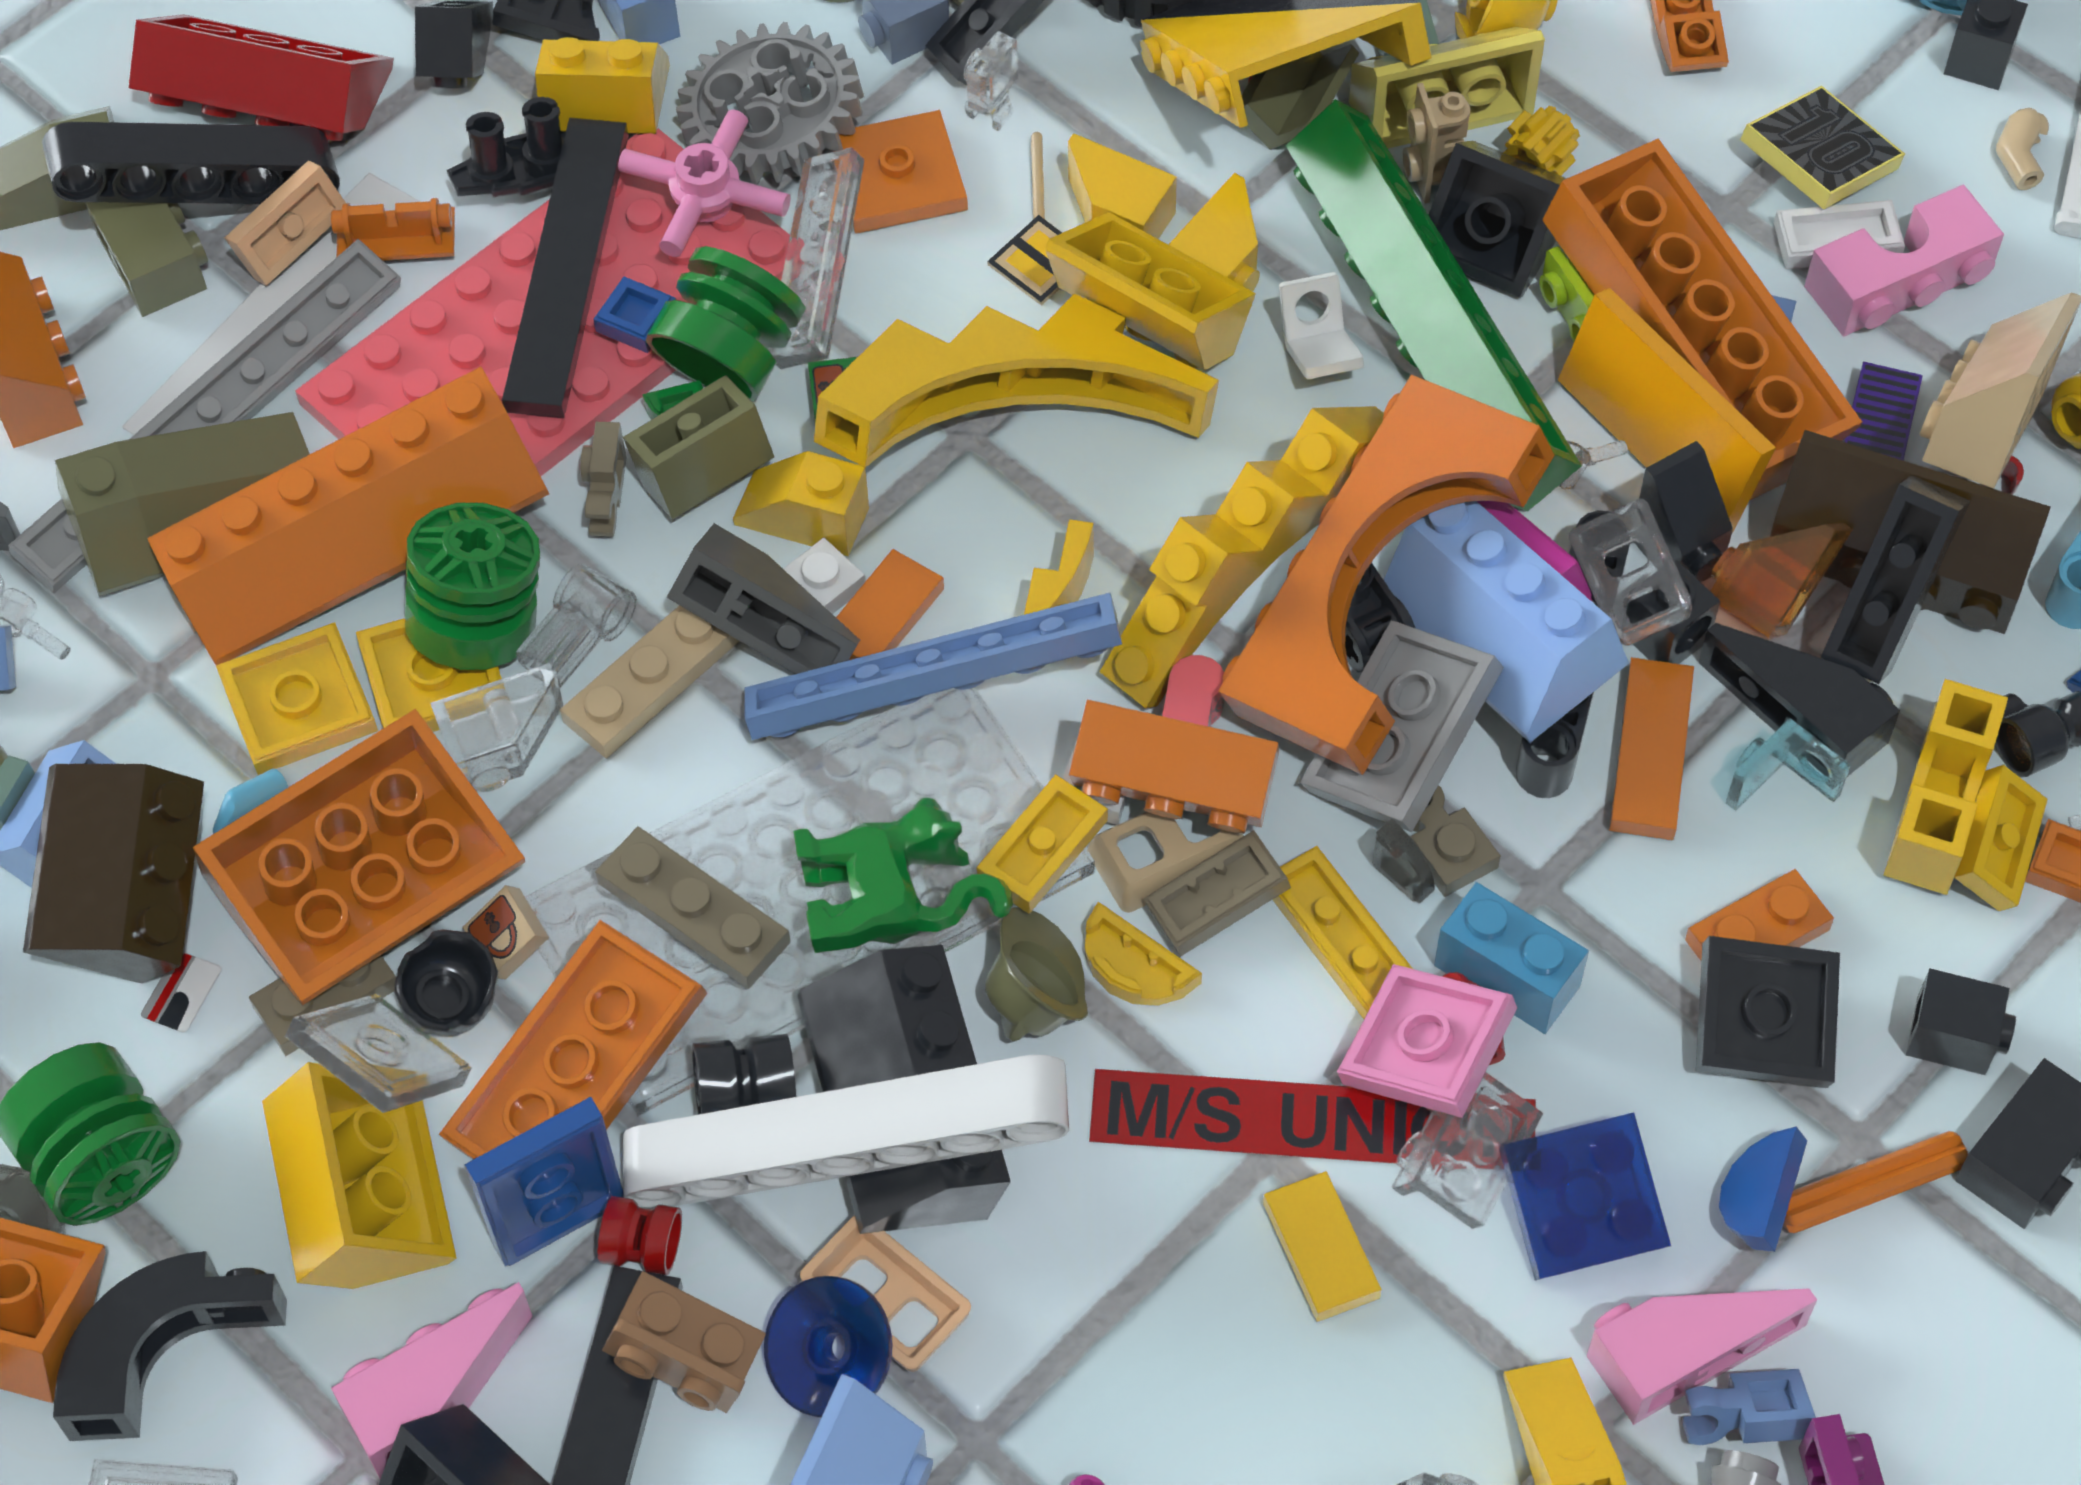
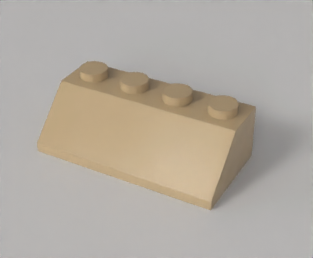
[1920,292,2081,489]

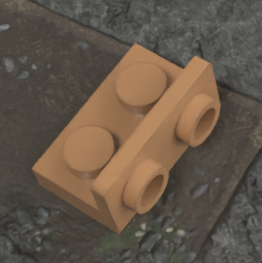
[602,1271,766,1413]

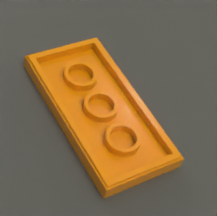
[1558,288,1776,532]

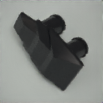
[447,97,566,197]

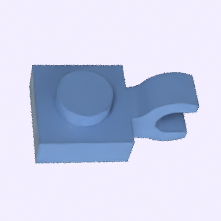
[1682,1369,1816,1445]

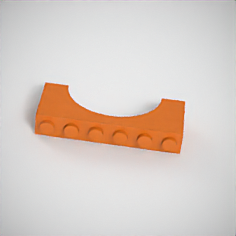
[1218,374,1555,775]

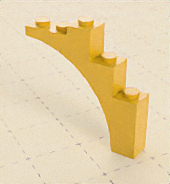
[814,293,1219,468]
[1099,406,1384,709]

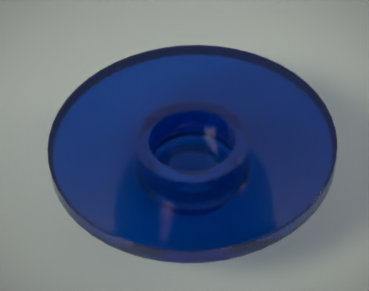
[764,1276,893,1417]

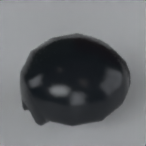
[394,929,498,1035]

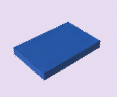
[464,1097,623,1267]

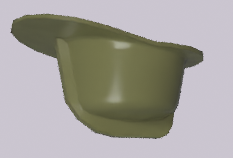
[985,907,1088,1042]

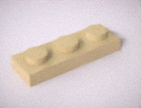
[560,605,740,759]

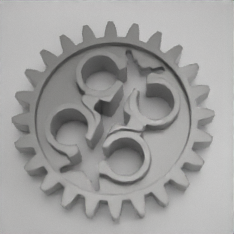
[676,22,864,184]

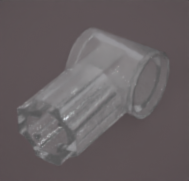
[516,564,637,688]

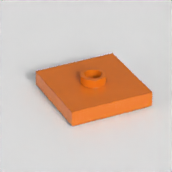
[831,110,968,234]

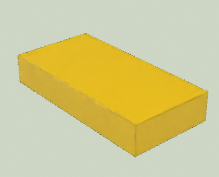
[1263,1171,1382,1322]

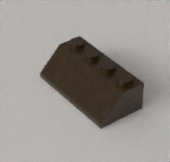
[1764,430,2051,634]

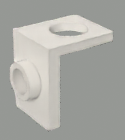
[1279,272,1364,379]

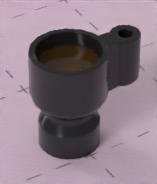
[1995,691,2081,777]

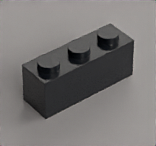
[1821,475,1971,684]

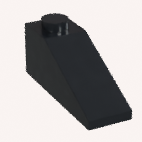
[1699,623,1900,786]

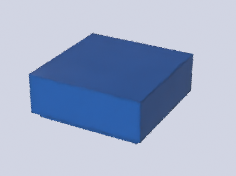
[593,276,676,353]

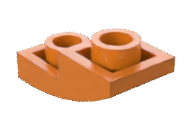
[1650,0,1729,72]

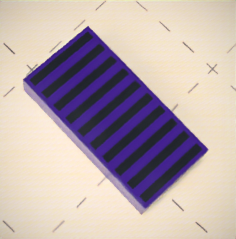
[1843,361,1923,461]

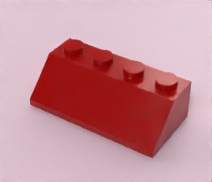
[128,14,394,141]

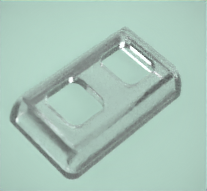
[1569,499,1692,646]

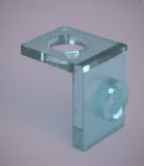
[1726,719,1850,811]

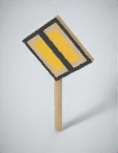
[987,132,1062,306]

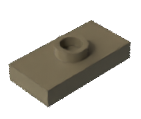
[1144,830,1291,957]

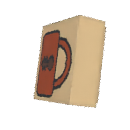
[462,885,549,980]

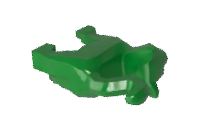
[793,797,1013,953]

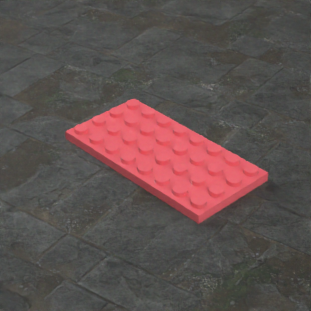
[295,128,810,476]

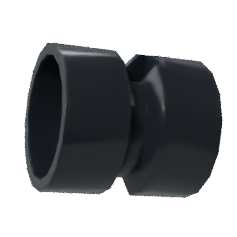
[692,1034,796,1115]

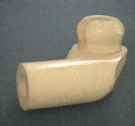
[1996,108,2049,190]

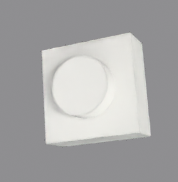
[783,538,866,614]

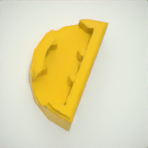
[1085,902,1202,1006]

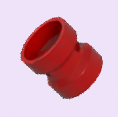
[597,1196,682,1275]

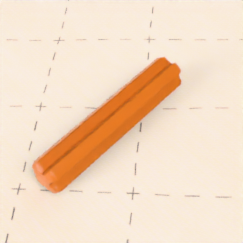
[1783,1131,1968,1233]

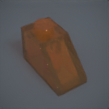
[1710,522,1853,638]

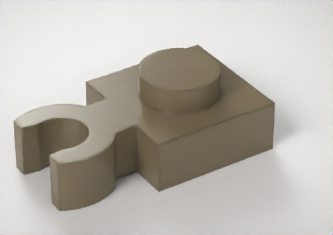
[581,422,627,537]
[1409,785,1501,897]

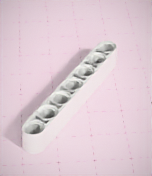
[623,1055,1069,1209]

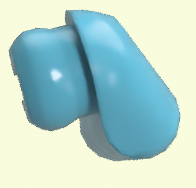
[212,768,288,834]

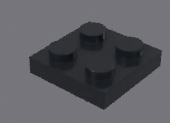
[1695,936,1840,1088]

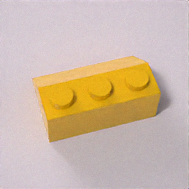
[1045,212,1256,370]
[262,1062,457,1289]

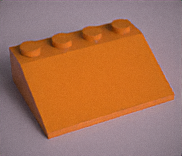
[193,708,525,1006]

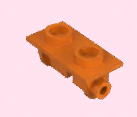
[331,198,455,261]

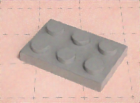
[1300,620,1504,832]

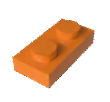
[1685,869,1834,960]

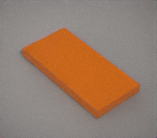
[439,920,708,1160]

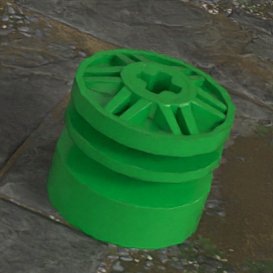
[646,246,806,401]
[405,503,540,670]
[0,1042,181,1226]

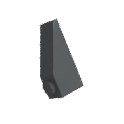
[666,523,860,674]

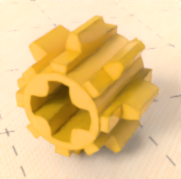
[1503,106,1580,176]

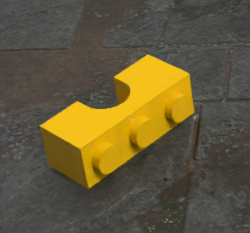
[1883,679,2008,895]

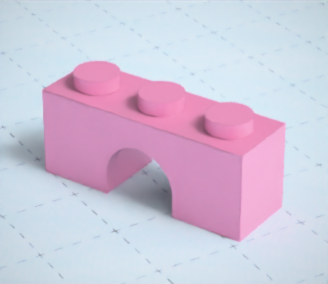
[1804,184,2004,337]

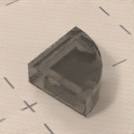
[1372,819,1435,904]

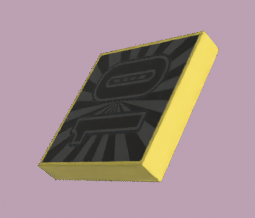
[1740,85,1905,209]

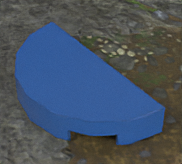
[1719,1126,1808,1252]

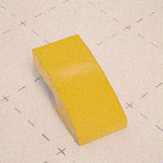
[1024,519,1094,615]

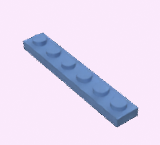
[745,593,1122,740]

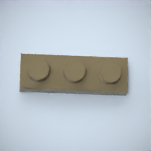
[595,826,791,989]

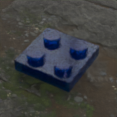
[1499,1112,1671,1281]

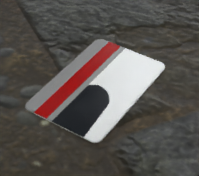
[141,952,222,1032]

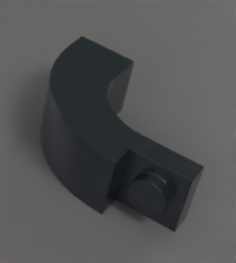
[53,1251,287,1441]

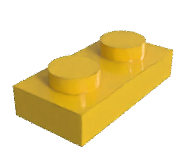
[1954,765,2048,911]
[976,774,1108,914]

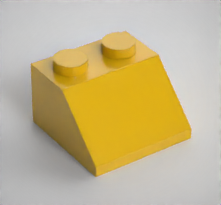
[535,37,670,134]

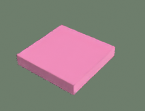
[1337,964,1517,1118]

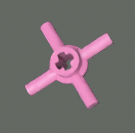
[618,110,791,257]

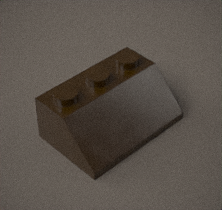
[23,764,204,984]

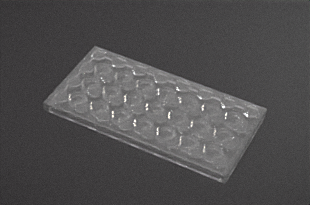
[525,687,1095,1117]

